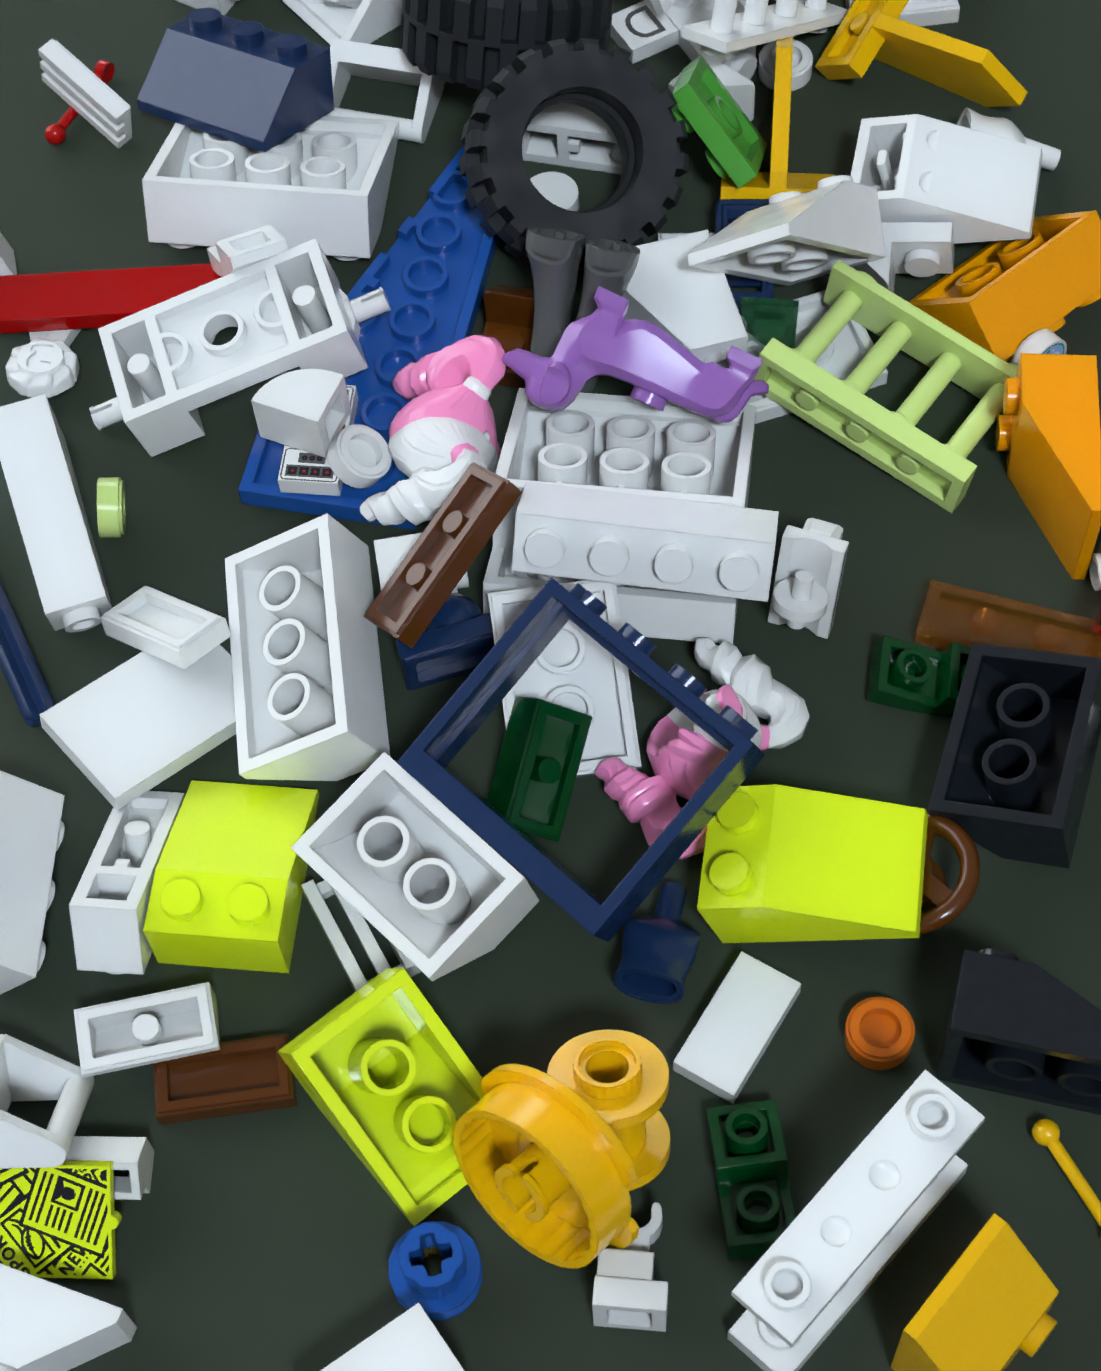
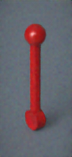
[45,59,115,145]

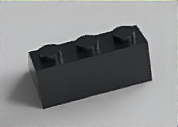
[928,643,1101,868]

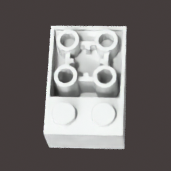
[851,114,1043,244]

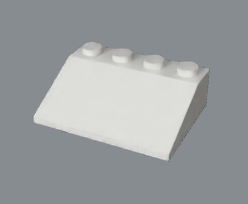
[142,116,399,261]

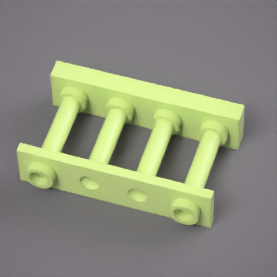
[754,259,1018,514]

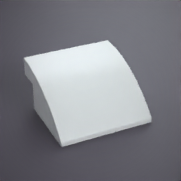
[483,388,757,644]

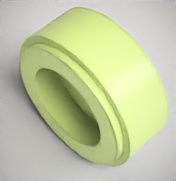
[97,477,126,538]

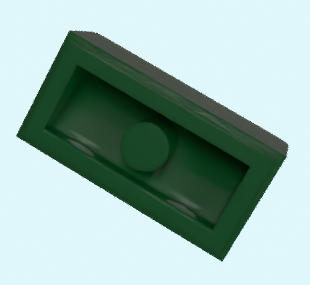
[487,697,592,842]

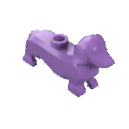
[502,286,769,423]

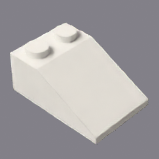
[687,175,886,286]

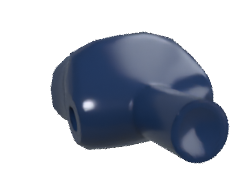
[614,882,700,1004]

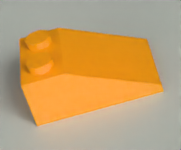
[995,353,1101,580]

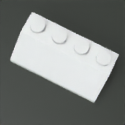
[225,513,390,781]

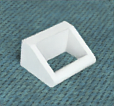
[325,38,445,143]
[0,1034,95,1169]

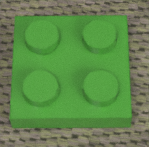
[671,55,767,189]

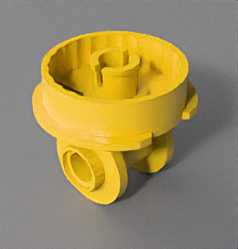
[453,1029,671,1269]

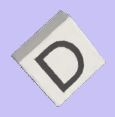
[610,0,679,64]

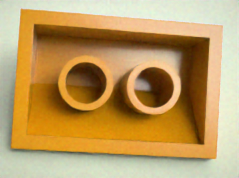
[909,210,1101,363]

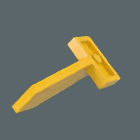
[815,0,1028,107]
[720,36,834,200]

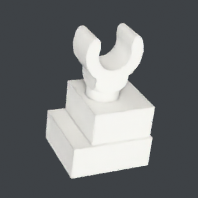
[592,1202,668,1332]

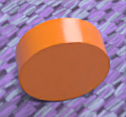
[844,997,915,1070]

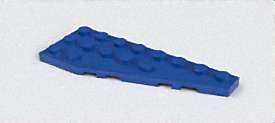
[238,145,499,530]

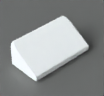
[74,982,220,1078]

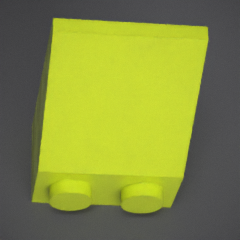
[143,780,319,974]
[697,784,928,943]
[277,968,485,1226]

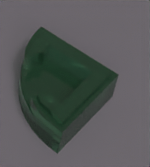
[740,296,799,348]

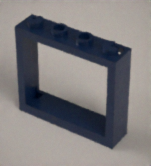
[397,577,765,942]

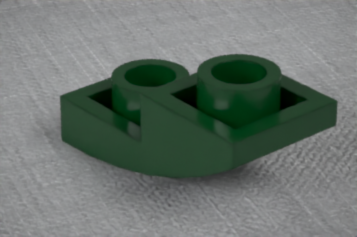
[867,635,971,717]
[706,1099,796,1261]

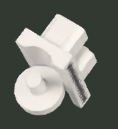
[768,518,849,639]

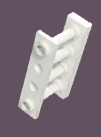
[680,0,849,58]
[727,1070,985,1371]

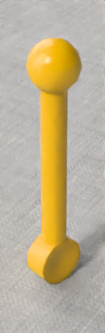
[1032,1118,1101,1242]

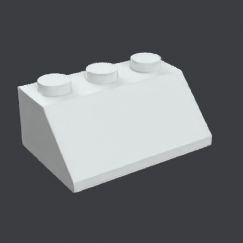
[291,752,540,981]
[0,770,65,995]

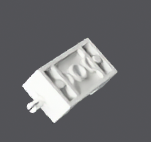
[89,238,391,457]

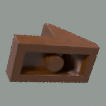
[482,284,534,388]

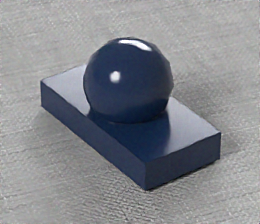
[395,593,494,690]

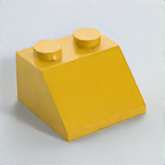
[890,1213,1059,1371]

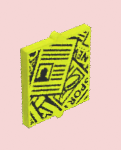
[0,1160,122,1279]

